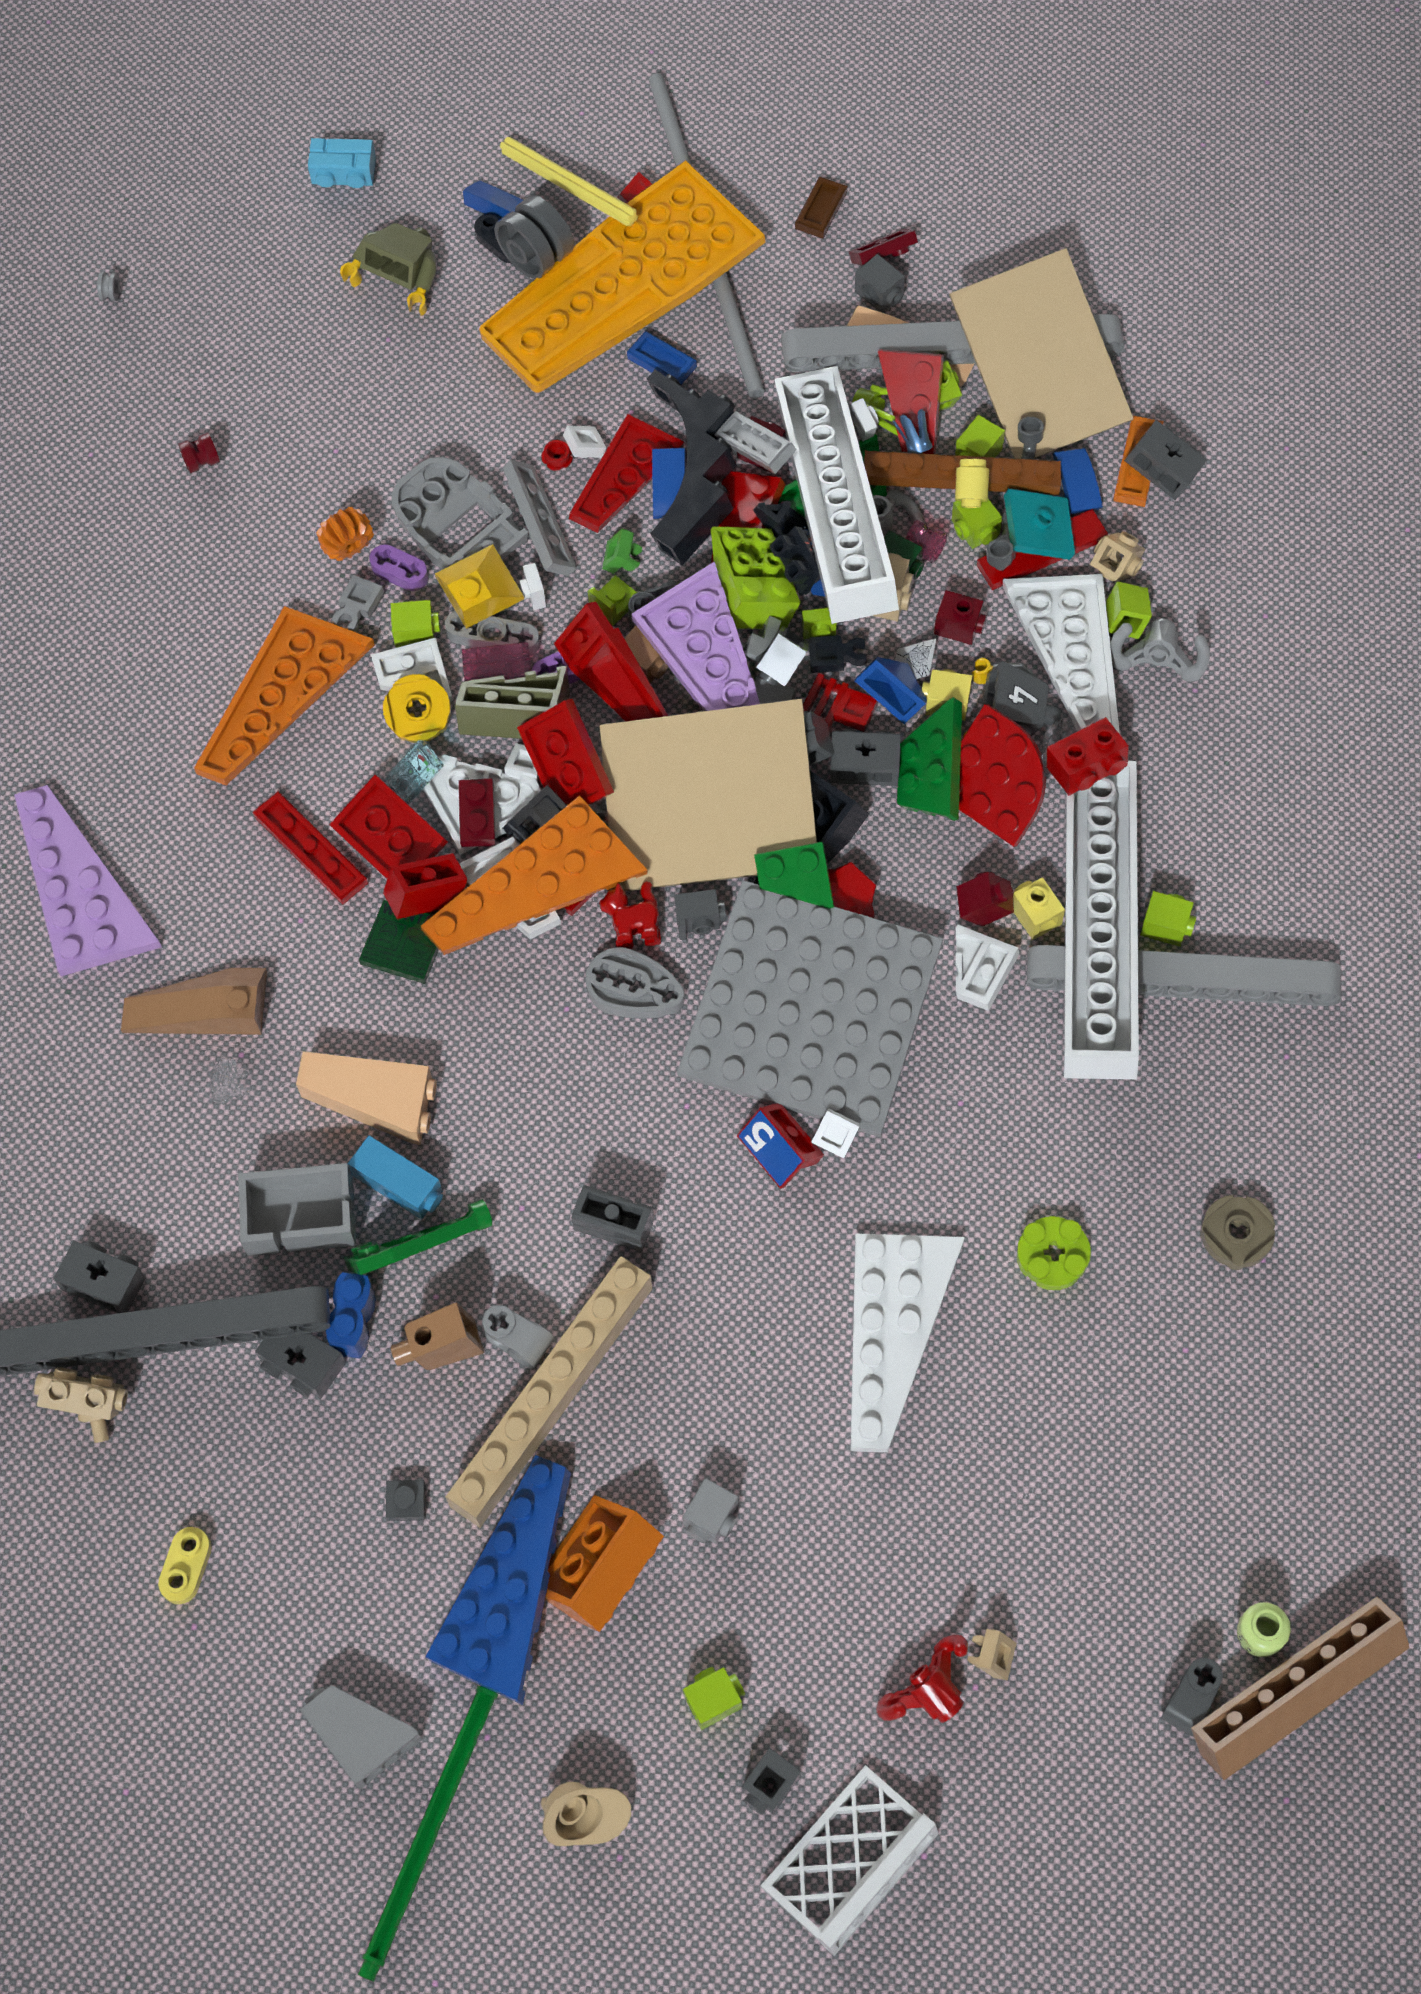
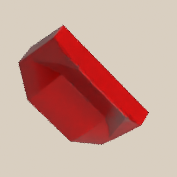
[828,862,876,918]

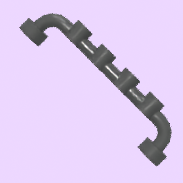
[987,417,1044,571]

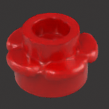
[541,440,573,471]

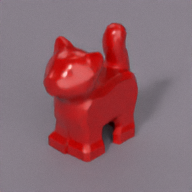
[599,881,661,949]

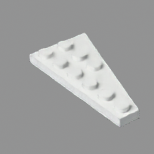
[1003,574,1120,734]
[850,1233,965,1453]

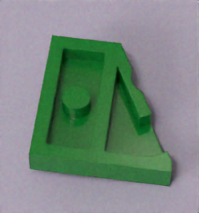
[754,842,835,909]

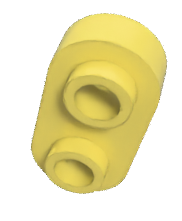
[158,1527,212,1604]

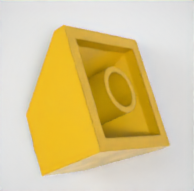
[435,544,524,629]

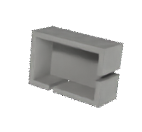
[238,1163,356,1256]

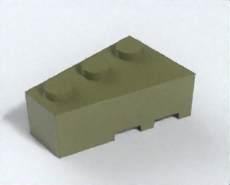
[455,666,570,739]

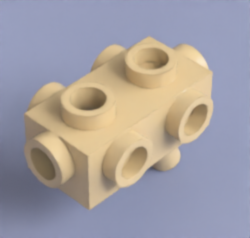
[34,1368,128,1443]

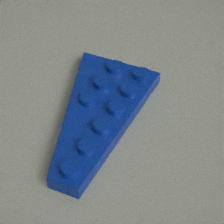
[425,1455,571,1705]

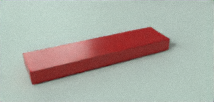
[977,509,1108,590]
[252,791,368,905]

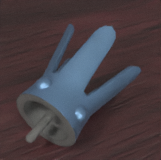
[892,409,933,454]

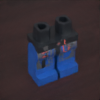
[770,526,825,597]

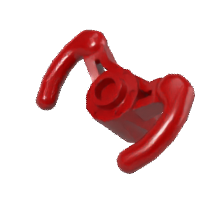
[876,1634,968,1723]

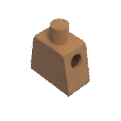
[391,1302,485,1370]

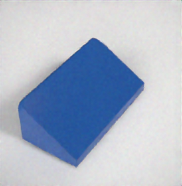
[463,180,523,218]

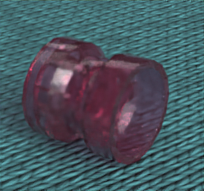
[906,519,948,563]

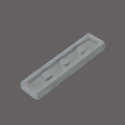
[503,459,576,576]

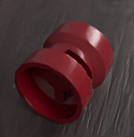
[178,432,220,474]

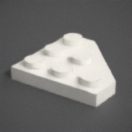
[415,755,541,855]

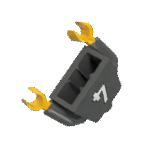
[963,658,1062,738]

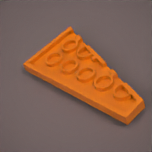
[194,606,375,786]

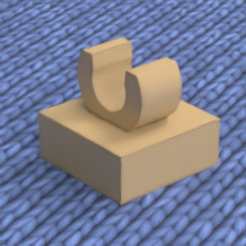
[967,1629,1017,1680]

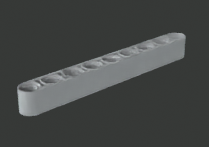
[1027,945,1342,1006]

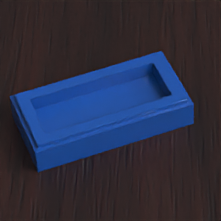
[627,331,697,385]

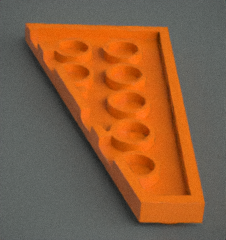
[421,796,648,955]

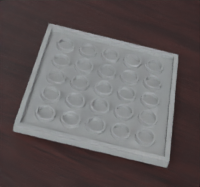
[677,880,943,1138]

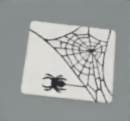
[895,639,936,679]

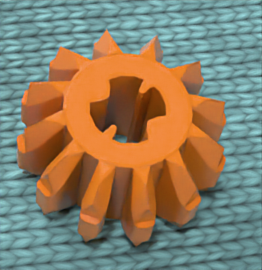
[316,507,374,561]

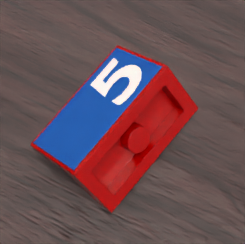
[737,1103,824,1189]

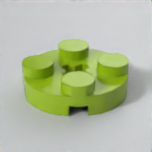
[1016,1216,1091,1290]

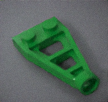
[344,1199,492,1275]

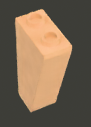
[296,1052,437,1145]

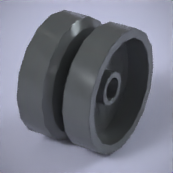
[494,195,574,279]

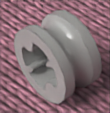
[97,272,120,301]

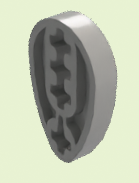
[585,948,684,1019]

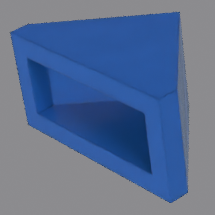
[854,657,927,724]

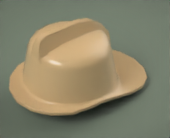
[541,1782,631,1846]

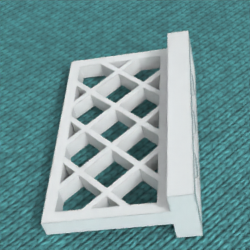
[761,1765,939,1956]

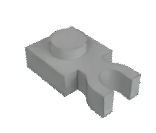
[331,575,384,632]

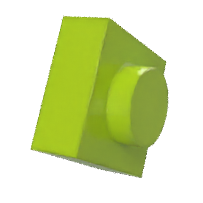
[802,608,837,639]

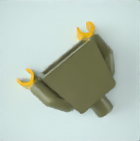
[340,223,436,316]

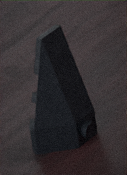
[754,770,869,885]

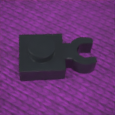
[808,635,867,673]

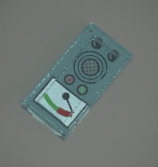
[383,740,444,805]

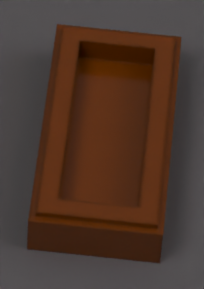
[795,176,848,239]

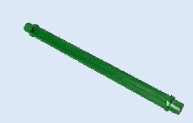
[358,1686,498,1982]

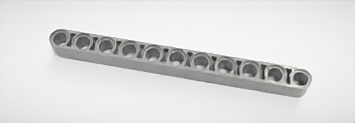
[781,314,1125,372]

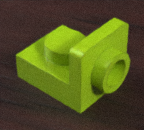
[587,575,637,626]

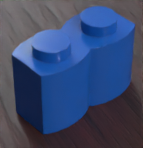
[326,1272,376,1359]

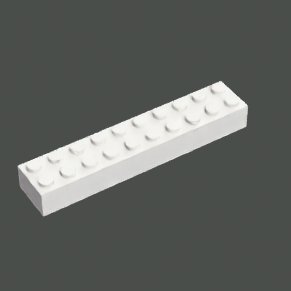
[775,366,899,624]
[1064,761,1139,1080]

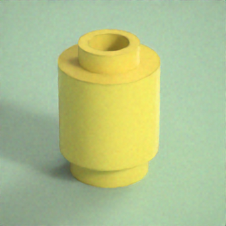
[955,459,989,508]

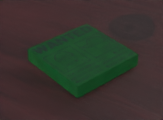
[359,900,439,984]

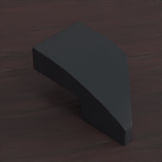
[753,501,809,538]

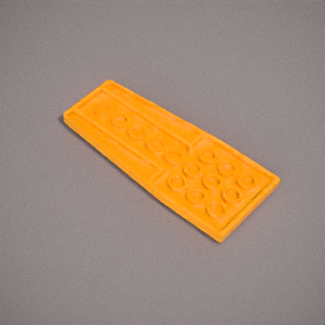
[479,160,766,393]

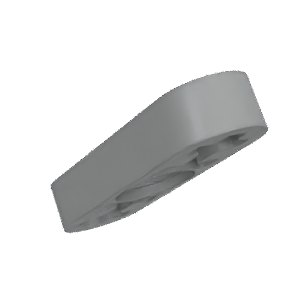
[445,611,540,657]

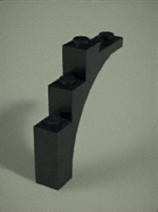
[647,370,737,566]

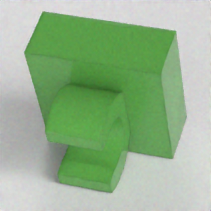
[602,528,642,574]

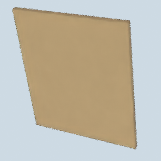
[600,699,817,892]

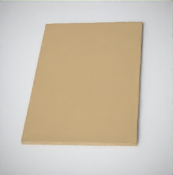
[949,248,1134,459]

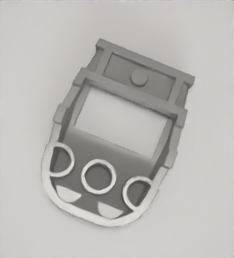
[392,457,528,570]

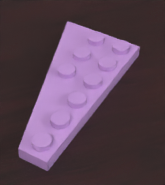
[631,562,760,711]
[14,785,162,976]

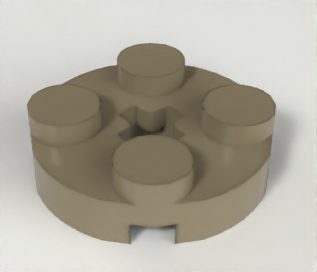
[1200,1195,1275,1270]

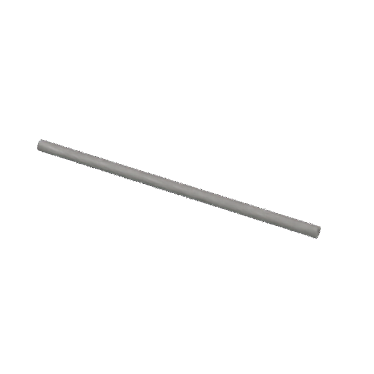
[649,73,765,399]

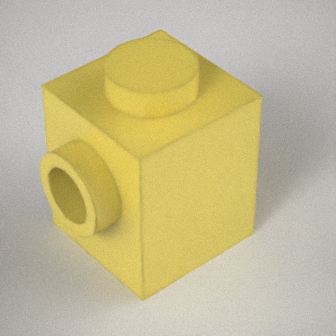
[922,669,972,721]
[1013,877,1065,940]

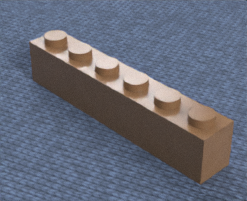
[1191,1596,1410,1780]

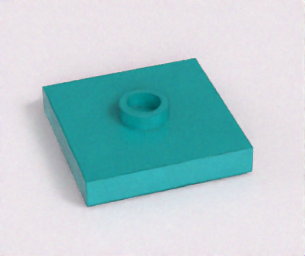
[1004,489,1075,560]

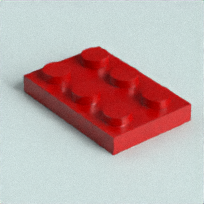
[517,699,614,806]
[329,775,448,879]

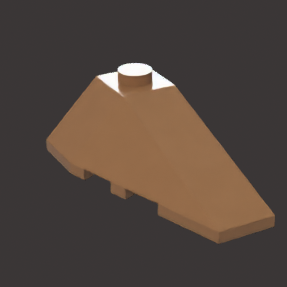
[121,968,267,1035]

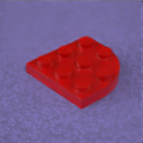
[959,704,1046,847]

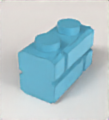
[308,138,376,188]

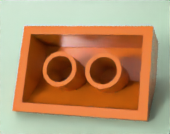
[545,1495,664,1632]

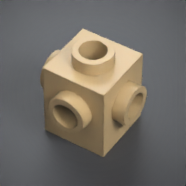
[1090,531,1146,582]

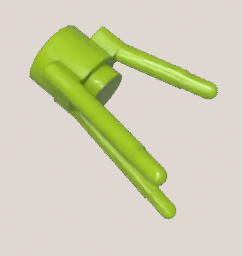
[852,384,898,436]

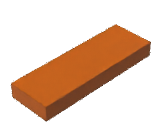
[1113,415,1164,507]

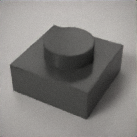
[386,1480,425,1521]

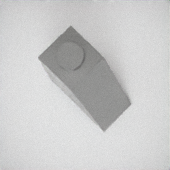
[300,1685,423,1790]

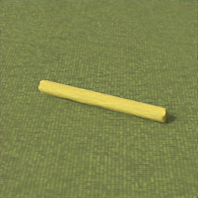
[500,137,638,226]

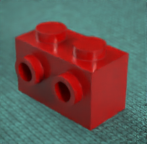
[1047,717,1129,796]
[383,853,467,919]

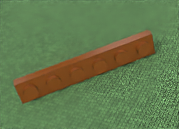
[864,451,1061,495]

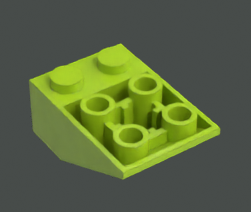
[711,527,801,629]

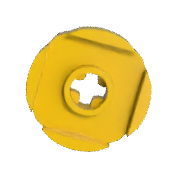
[383,674,451,743]

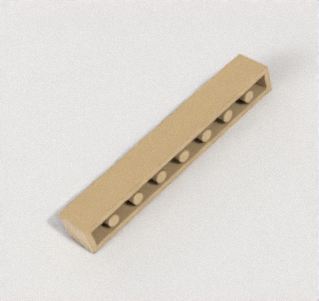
[445,1256,652,1528]

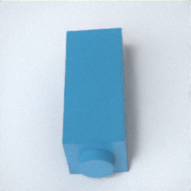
[347,1135,443,1220]

